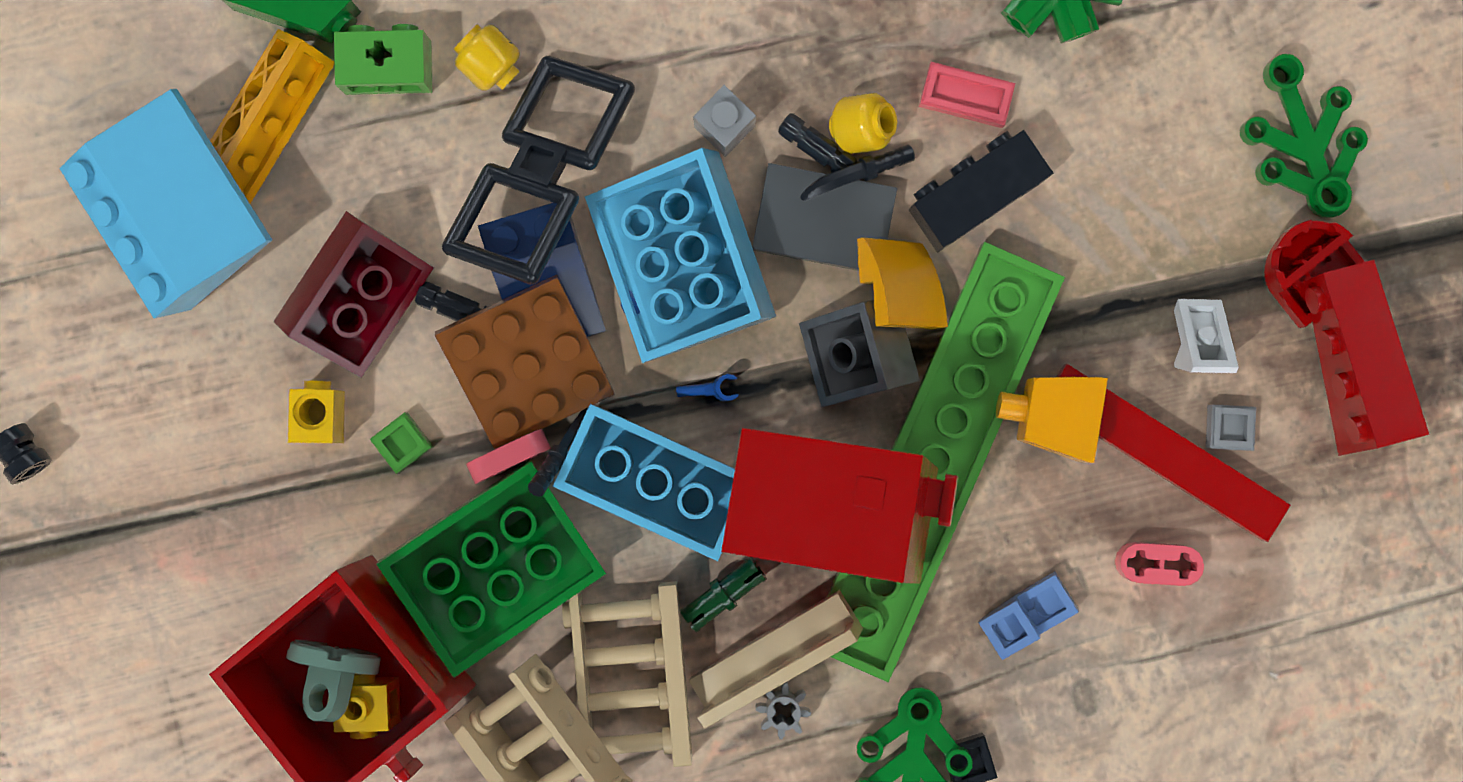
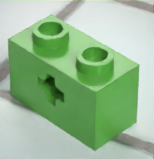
[334,24,432,95]

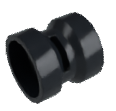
[0,423,52,485]

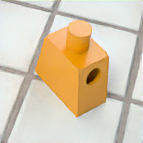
[996,377,1108,463]

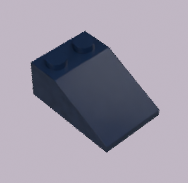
[477,203,606,337]

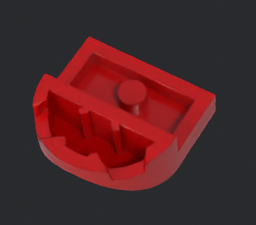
[1264,220,1365,328]

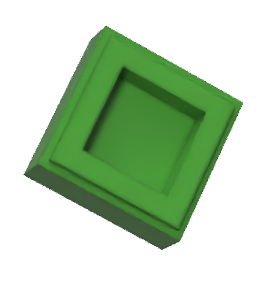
[370,412,434,474]

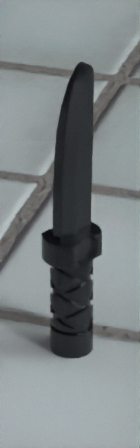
[800,145,915,201]
[528,407,589,497]

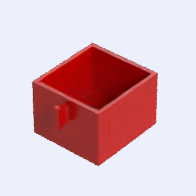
[721,428,958,584]
[209,555,476,782]

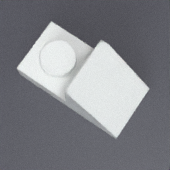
[1174,299,1239,373]

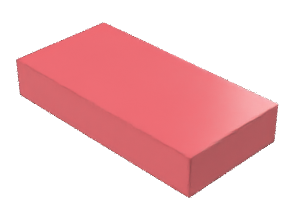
[919,62,1016,128]

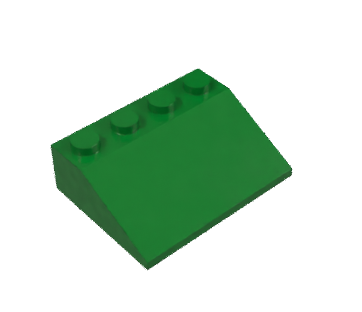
[376,460,606,678]

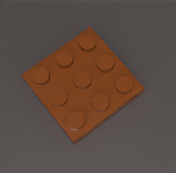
[435,274,615,449]

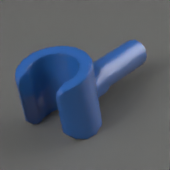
[676,374,739,401]

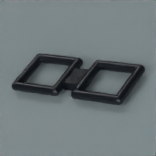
[442,56,635,284]

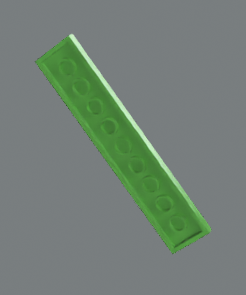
[827,242,1065,683]

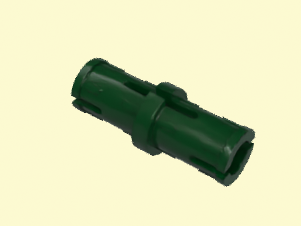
[680,557,767,633]

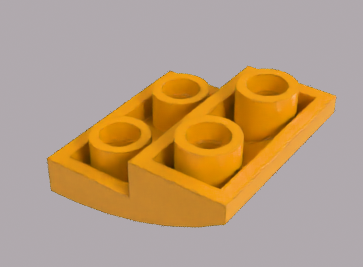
[857,237,948,329]

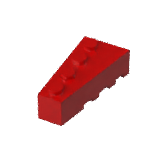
[1305,260,1430,456]

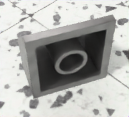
[799,300,920,407]

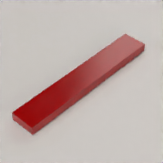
[1056,364,1291,542]

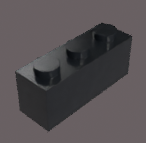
[909,130,1054,253]

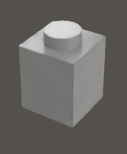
[693,85,756,157]

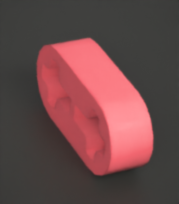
[466,429,551,484]
[1115,542,1204,586]

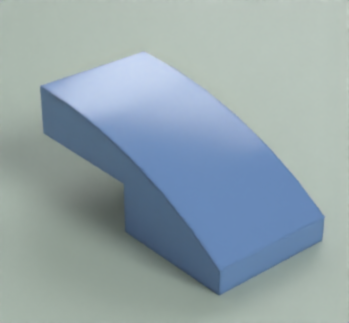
[978,571,1079,660]

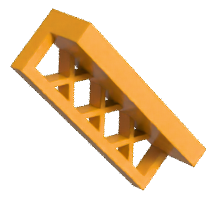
[210,29,335,204]

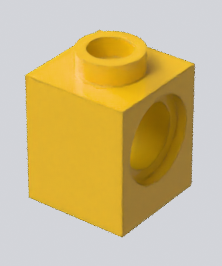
[288,381,345,443]

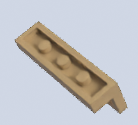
[689,590,863,729]

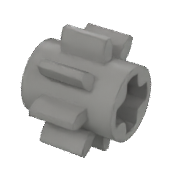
[755,682,811,739]

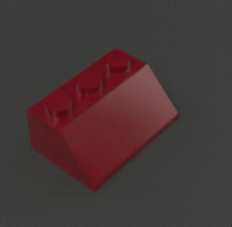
[273,211,434,378]

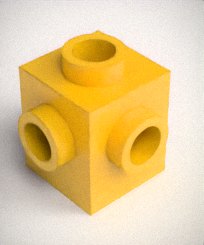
[327,673,401,739]

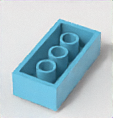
[553,404,735,561]

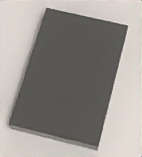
[752,163,897,271]

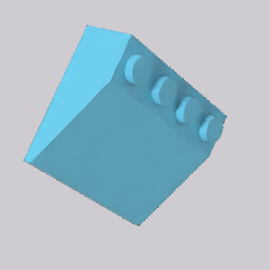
[59,89,272,319]
[585,148,776,363]

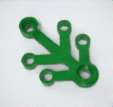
[1240,54,1368,218]
[855,687,973,782]

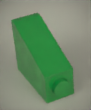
[222,0,361,43]

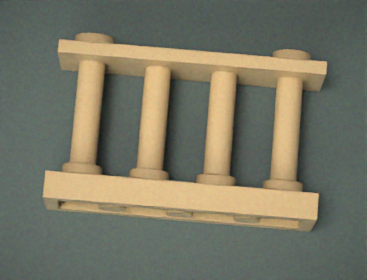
[562,581,692,767]
[444,654,633,782]

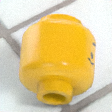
[453,24,520,91]
[829,93,897,154]

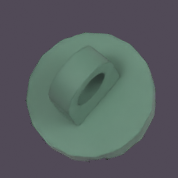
[286,640,381,722]

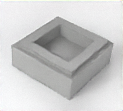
[1206,405,1256,451]

